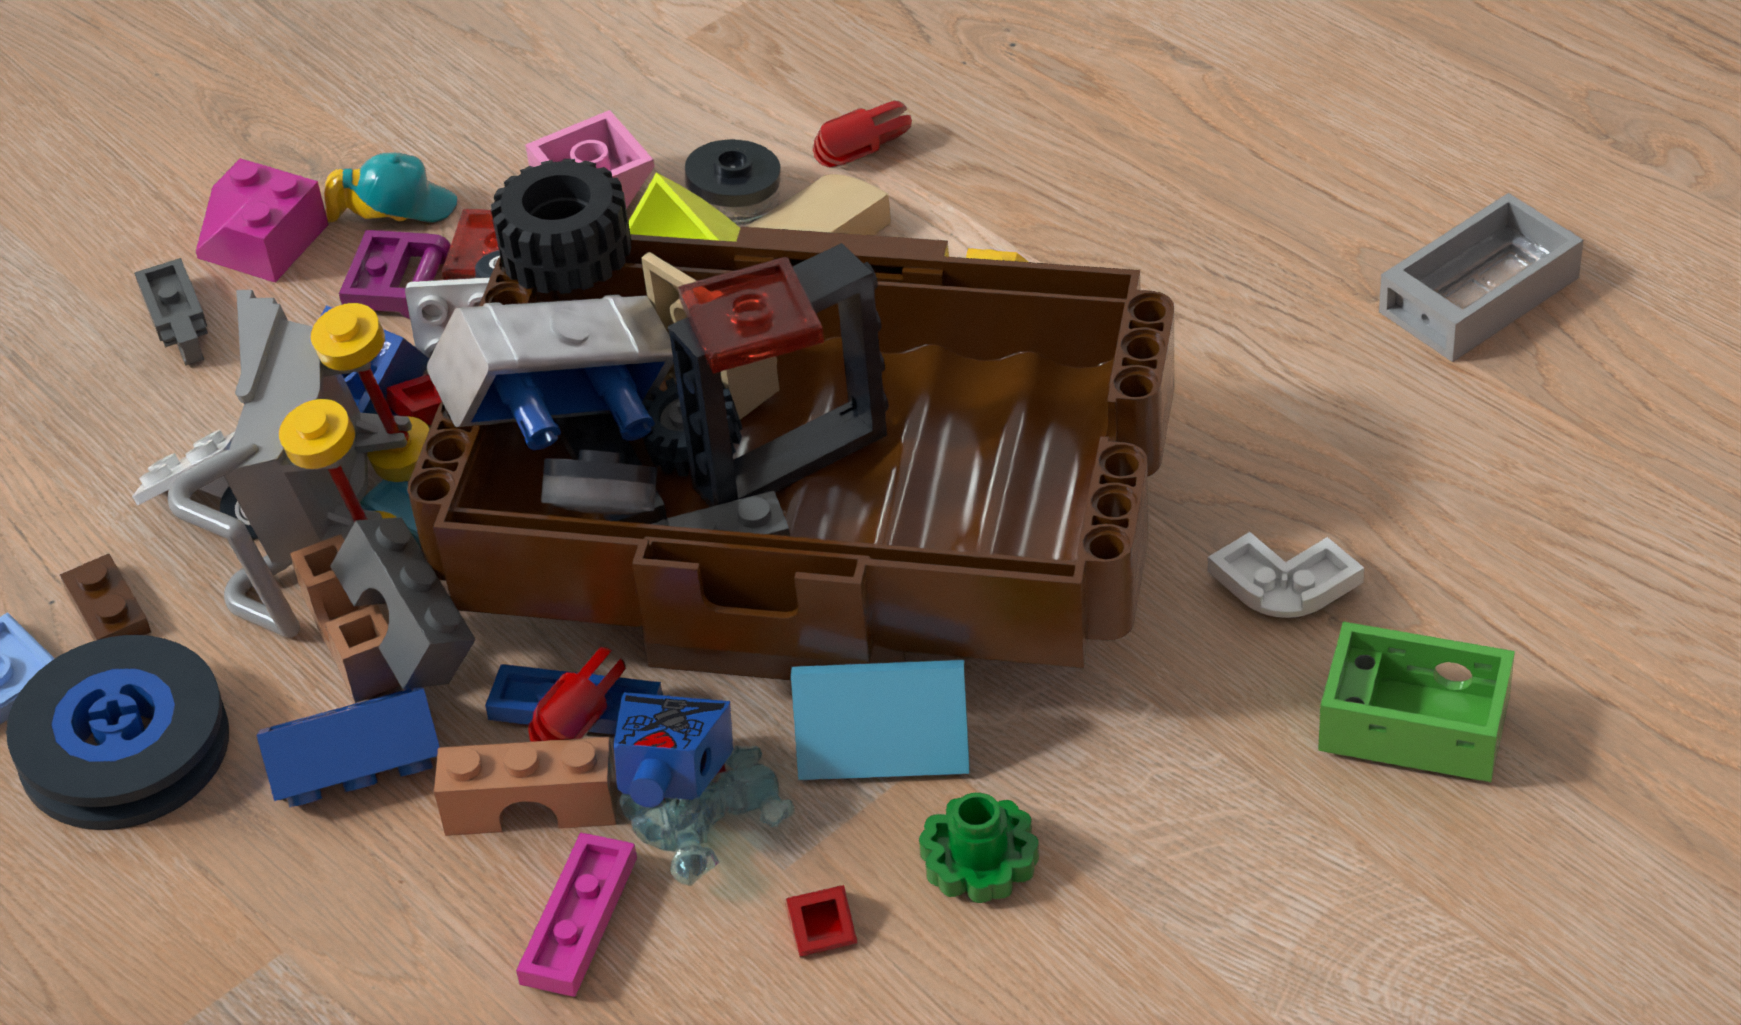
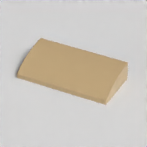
[747,174,891,235]

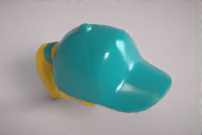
[324,152,458,222]

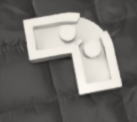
[1208,532,1364,618]

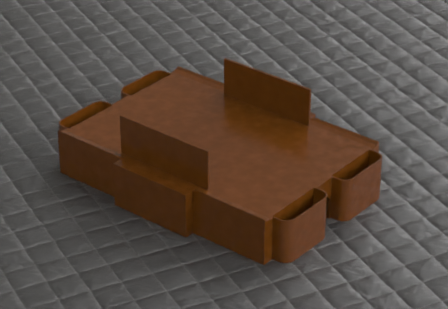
[407,226,1174,681]

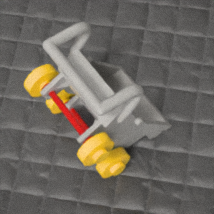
[168,290,430,638]

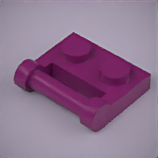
[339,230,451,319]

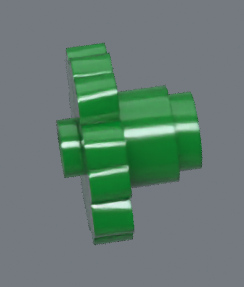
[919,792,1039,903]

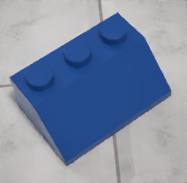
[256,687,440,807]

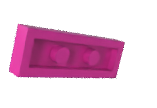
[516,832,637,997]

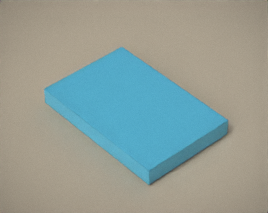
[791,660,970,780]

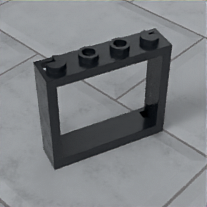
[668,243,889,507]

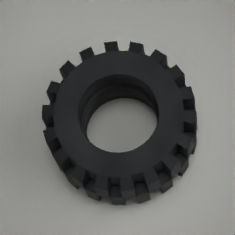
[491,159,631,294]

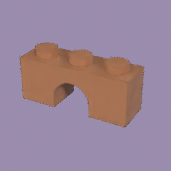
[290,534,401,703]
[434,737,618,836]

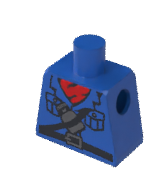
[614,692,733,808]

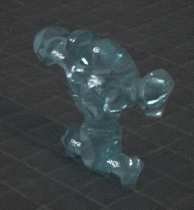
[619,745,795,886]

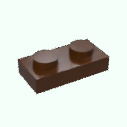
[60,553,151,641]

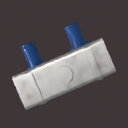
[427,295,674,450]

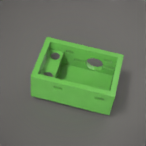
[1318,621,1515,782]

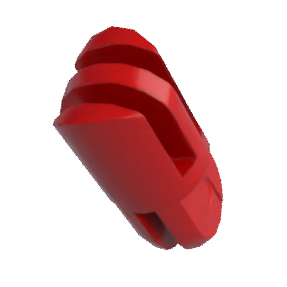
[813,100,912,168]
[528,647,626,742]

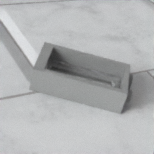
[1379,193,1583,362]

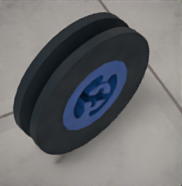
[6,635,229,830]

